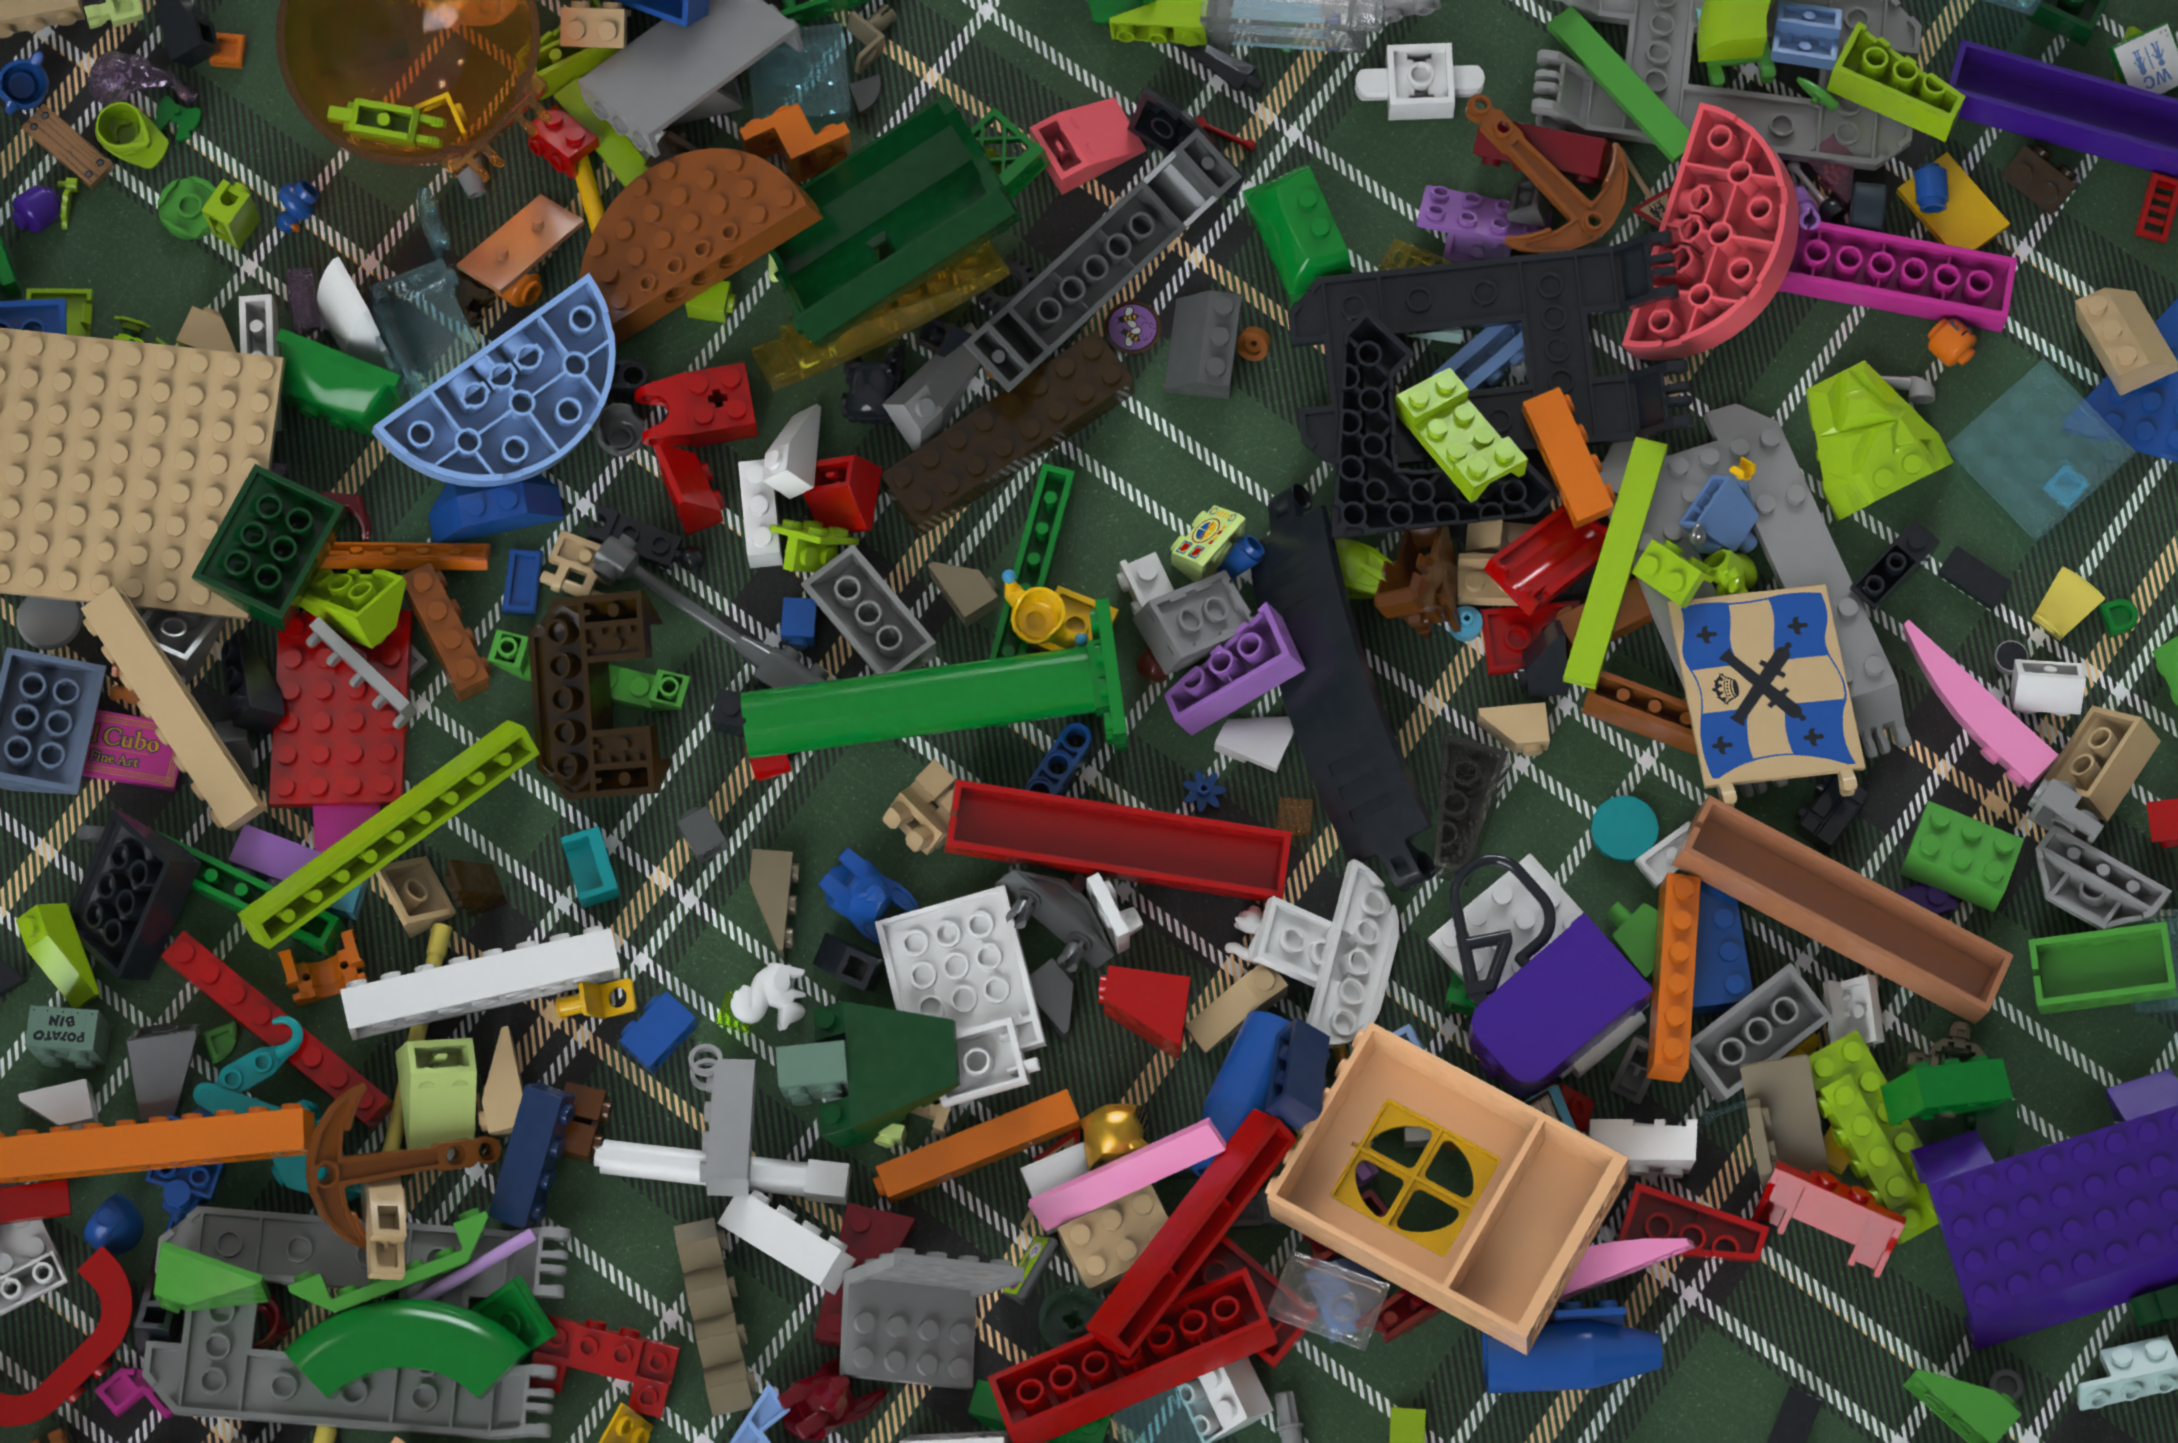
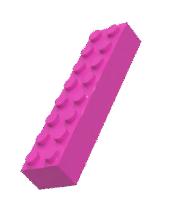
[1778,221,2017,333]

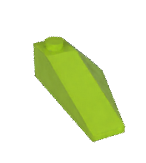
[299,568,406,649]

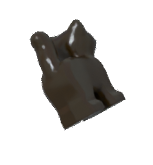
[425,264,496,329]

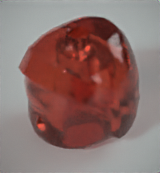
[1136,647,1168,683]

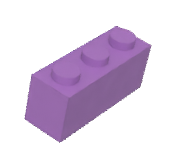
[228,824,322,887]

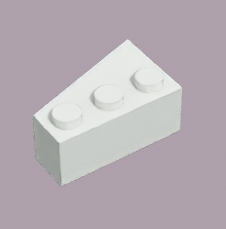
[1587,1119,1698,1178]

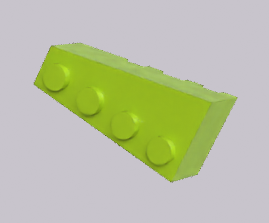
[1826,20,1966,142]

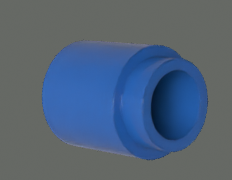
[1914,163,1949,214]

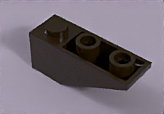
[443,859,508,918]

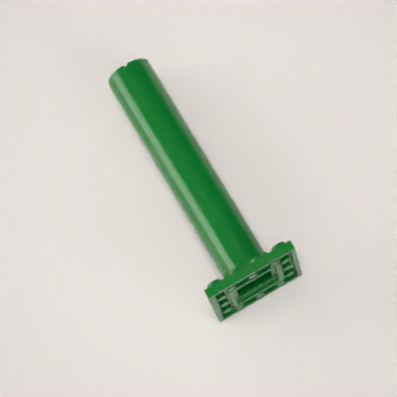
[740,598,1128,759]

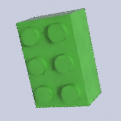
[1899,801,2024,912]

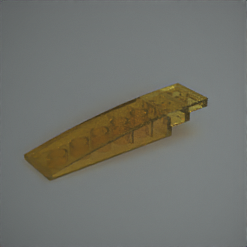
[750,241,1010,391]

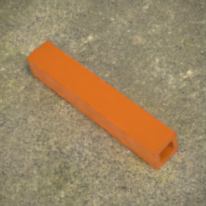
[872,1089,1080,1204]

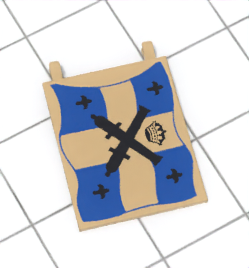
[1667,584,1866,808]

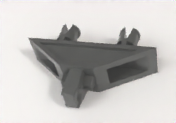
[994,869,1115,972]

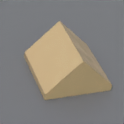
[375,856,456,939]

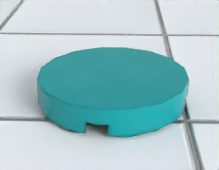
[1590,795,1659,863]

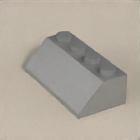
[801,544,938,674]
[1689,962,1833,1103]

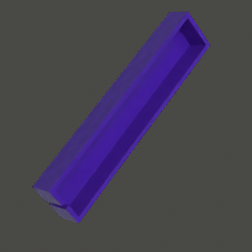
[1948,39,2178,178]

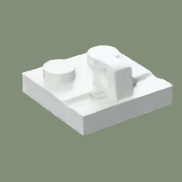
[1086,872,1143,954]

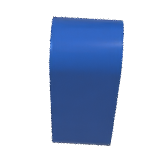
[1025,723,1091,796]

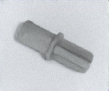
[1274,1391,1304,1443]

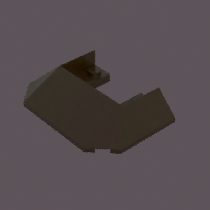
[528,590,673,800]

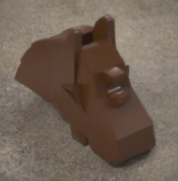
[1373,526,1461,639]

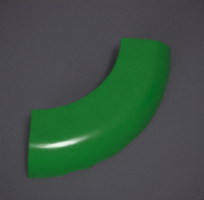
[284,1298,532,1400]

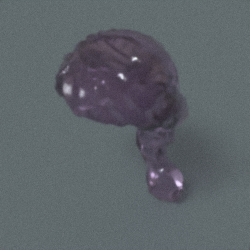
[89,51,198,104]

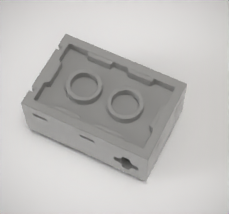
[1132,570,1254,675]

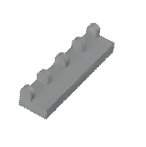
[306,616,417,729]

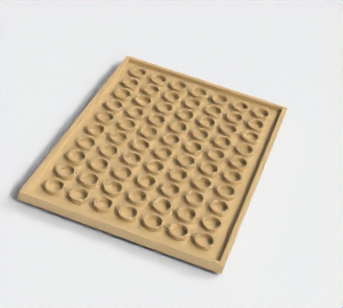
[0,327,285,620]

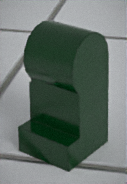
[2128,1284,2178,1328]

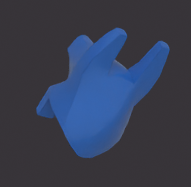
[817,848,921,946]

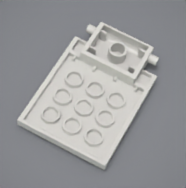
[1428,853,1649,1079]
[875,885,1047,1108]

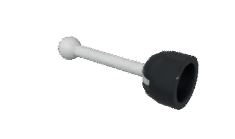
[1787,161,1848,224]

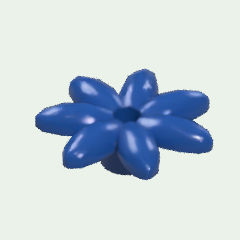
[1183,770,1226,813]

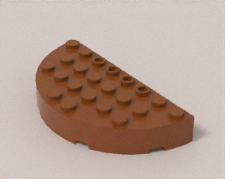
[579,148,823,346]

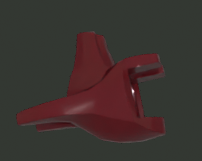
[777,1357,887,1442]

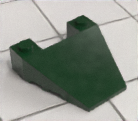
[813,1001,960,1149]

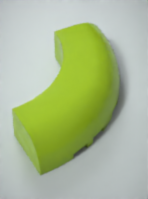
[1697,0,1777,62]

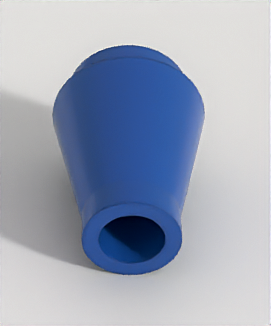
[1217,534,1265,582]

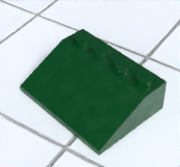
[191,464,347,632]

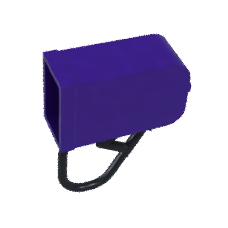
[1449,854,1653,1097]

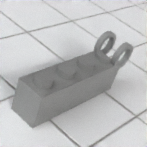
[688,1044,757,1196]

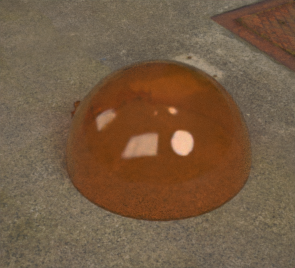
[276,0,553,183]

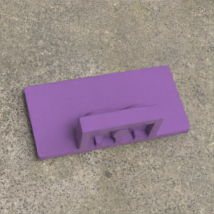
[1416,185,1553,262]

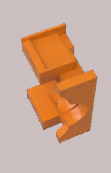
[277,929,369,1007]

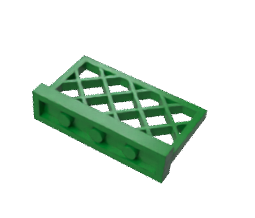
[971,107,1050,199]

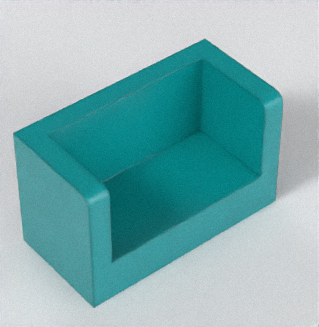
[560,826,621,909]

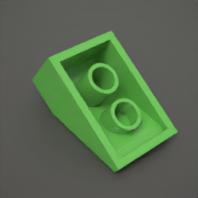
[1903,1369,2022,1443]

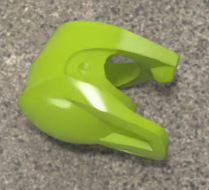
[95,102,169,169]
[1335,538,1392,600]

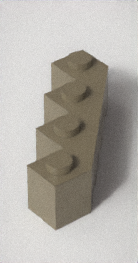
[674,1218,758,1417]

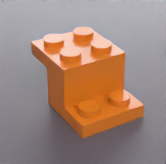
[739,103,853,184]

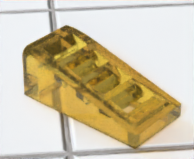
[1379,238,1453,270]

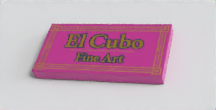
[82,710,181,792]

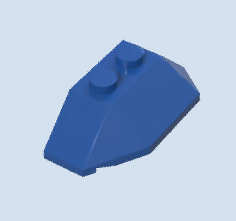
[428,474,565,543]

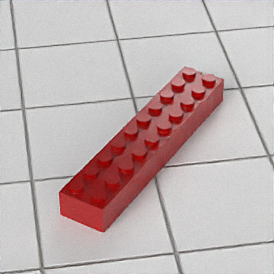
[944,779,1292,902]

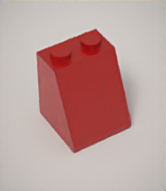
[1098,965,1191,1059]

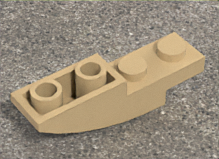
[361,1176,407,1280]

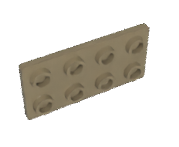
[1740,1054,1829,1193]

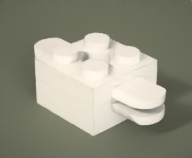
[1355,43,1485,120]

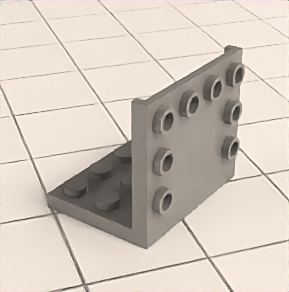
[839,1248,1024,1390]

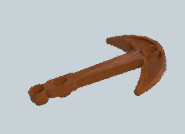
[1465,94,1629,255]
[306,1082,501,1250]

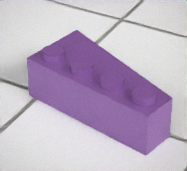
[1164,602,1306,736]

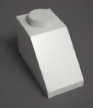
[18,1079,99,1130]

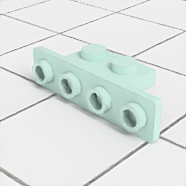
[2077,1335,2178,1411]

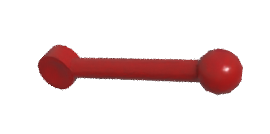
[1195,117,1256,152]

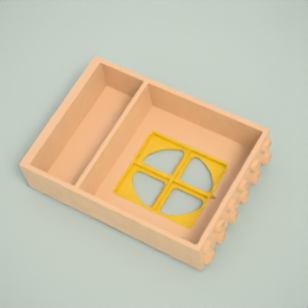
[1265,1021,1629,1355]

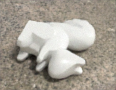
[730,963,806,1031]

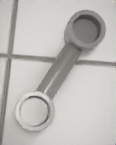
[1881,376,1935,404]

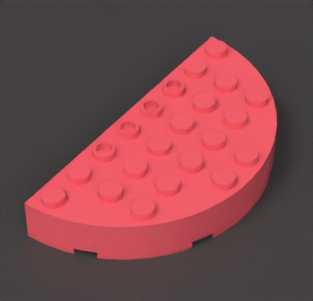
[1621,102,1799,361]

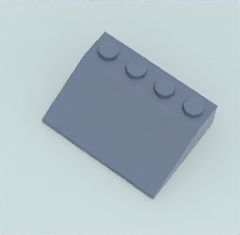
[0,647,107,795]

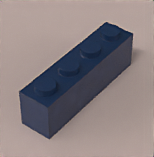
[488,1082,576,1230]

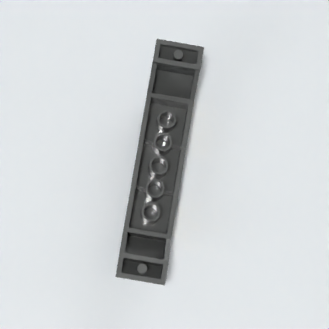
[963,128,1242,393]

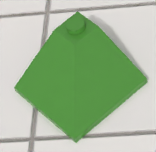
[154,1241,271,1313]

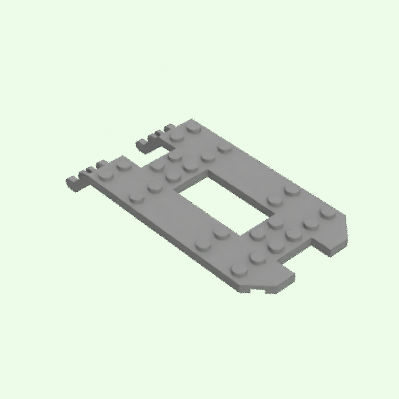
[1531,0,1922,171]
[1599,403,1912,798]
[142,1206,570,1440]

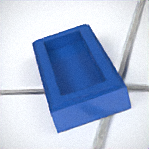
[502,548,544,617]

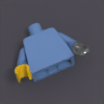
[1678,456,1758,554]

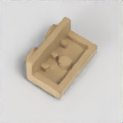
[560,1,631,49]

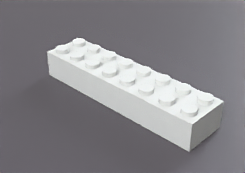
[340,925,620,1041]

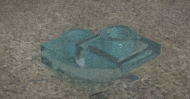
[417,188,450,261]

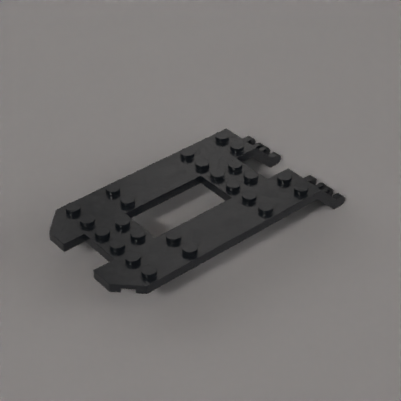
[1288,231,1695,470]

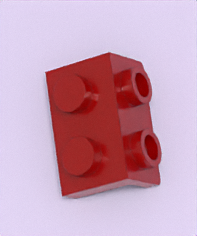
[526,105,600,179]

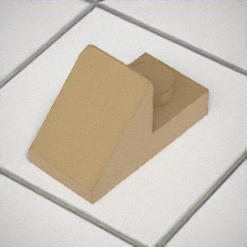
[1465,520,1535,554]

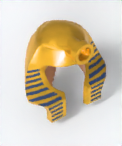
[1080,1104,1149,1172]

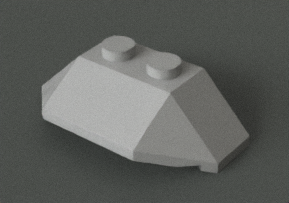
[2035,825,2172,930]

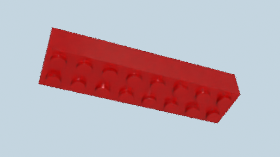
[987,1267,1278,1443]

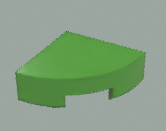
[202,1021,238,1067]

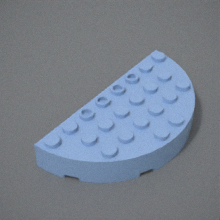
[372,273,616,487]

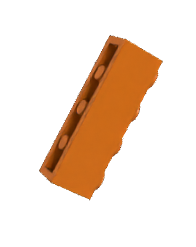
[1521,387,1616,529]

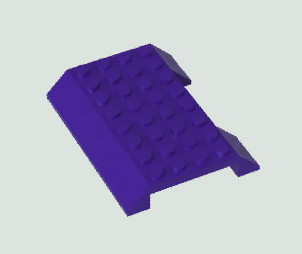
[1909,1069,2178,1351]

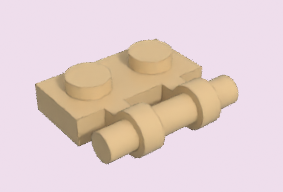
[540,530,611,596]

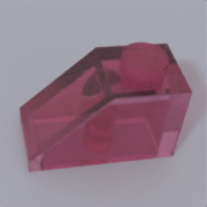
[1801,134,1854,209]

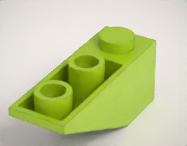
[1109,0,1211,46]

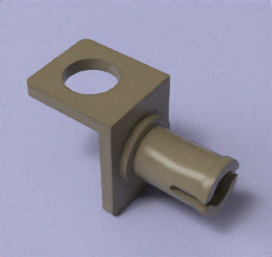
[847,4,897,74]

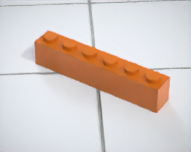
[1646,872,1701,1083]

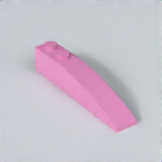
[1902,619,2059,791]
[1557,1238,1695,1303]

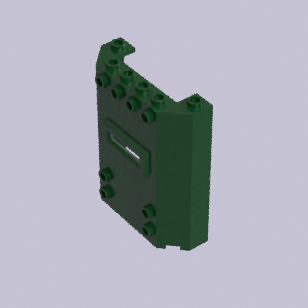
[769,93,1022,348]

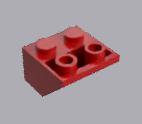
[803,454,882,534]

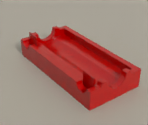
[1484,504,1609,617]

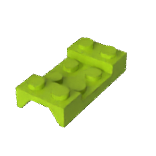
[1394,367,1528,503]

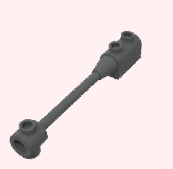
[592,534,829,689]

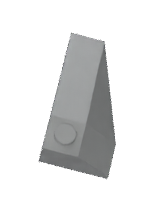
[882,323,981,452]

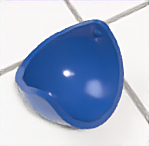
[83,1193,144,1255]

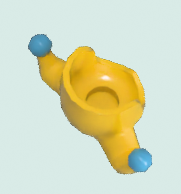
[1002,569,1088,649]

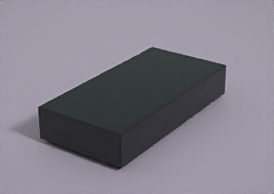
[1937,546,2012,611]

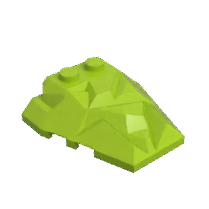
[1805,360,1954,522]

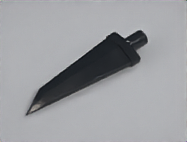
[1175,43,1264,93]

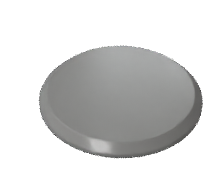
[16,596,83,650]

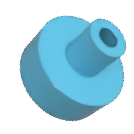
[1449,606,1483,642]

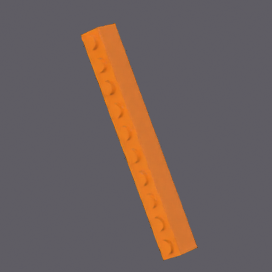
[0,1103,315,1185]

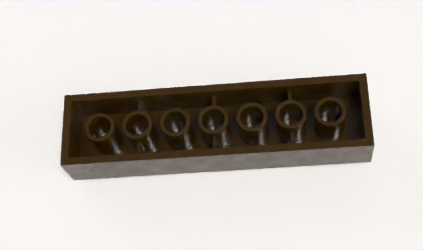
[881,330,1134,538]

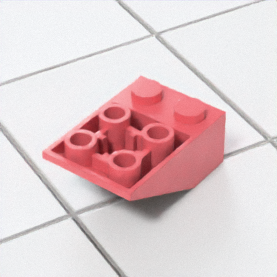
[1029,97,1146,195]

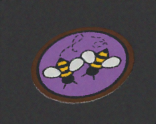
[1104,301,1161,354]

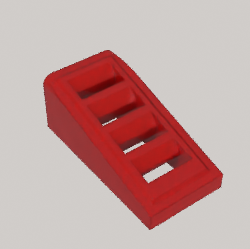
[2134,172,2178,244]

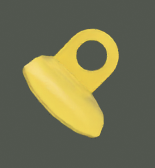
[2031,566,2105,641]

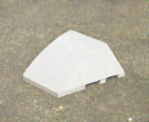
[316,256,398,374]

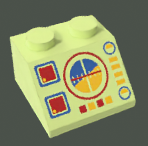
[1170,505,1246,582]

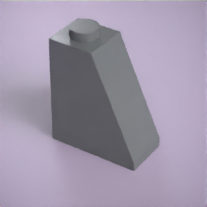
[127,1023,200,1121]

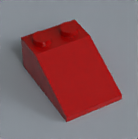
[653,443,726,536]

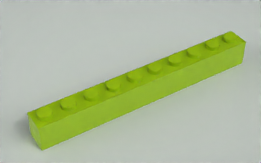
[237,720,540,949]

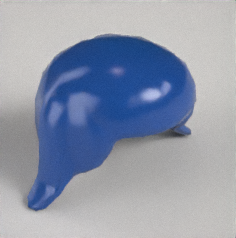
[0,51,49,114]

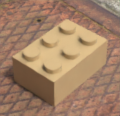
[1057,1184,1169,1297]

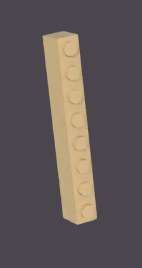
[80,585,267,832]

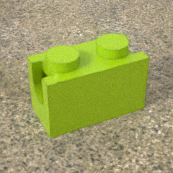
[201,179,261,250]

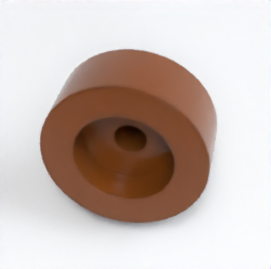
[1236,326,1271,361]

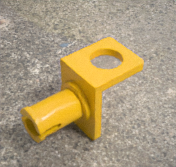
[555,978,637,1019]

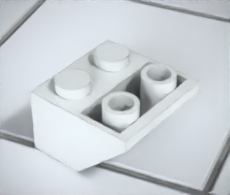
[1174,1356,1274,1443]

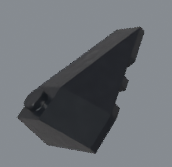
[1127,86,1246,200]

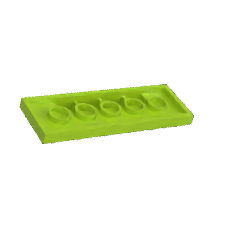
[1809,1030,1939,1245]

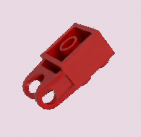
[634,362,758,448]

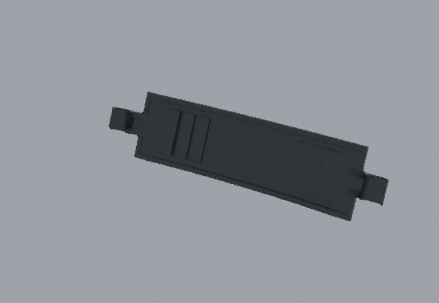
[1250,484,1435,892]

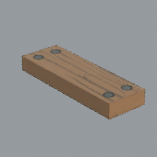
[22,104,115,190]

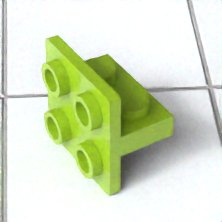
[769,519,860,572]

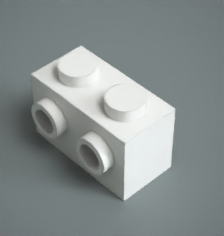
[2010,659,2086,716]

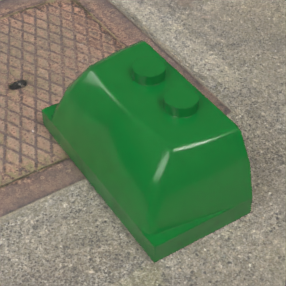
[1242,164,1352,307]
[275,328,410,437]

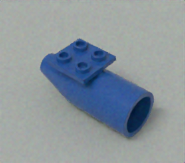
[1192,1011,1292,1177]
[1482,1300,1662,1394]

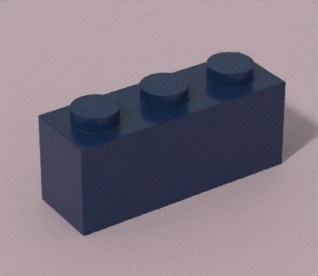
[1265,1017,1330,1130]

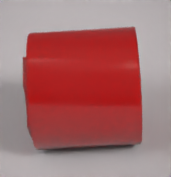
[745,745,792,782]

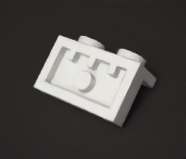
[1116,552,1174,616]

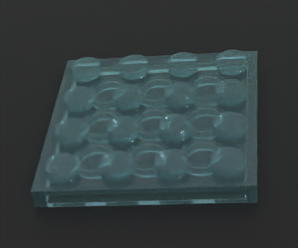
[1946,358,2136,542]

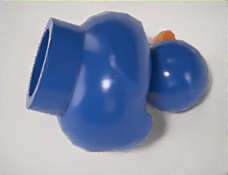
[276,179,320,233]

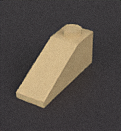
[1185,964,1288,1054]
[478,1026,524,1139]

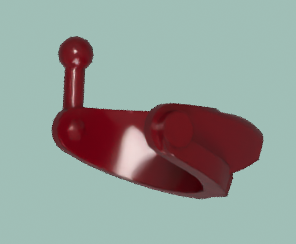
[321,492,372,542]
[253,1293,290,1350]

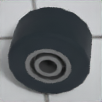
[1848,182,1887,233]

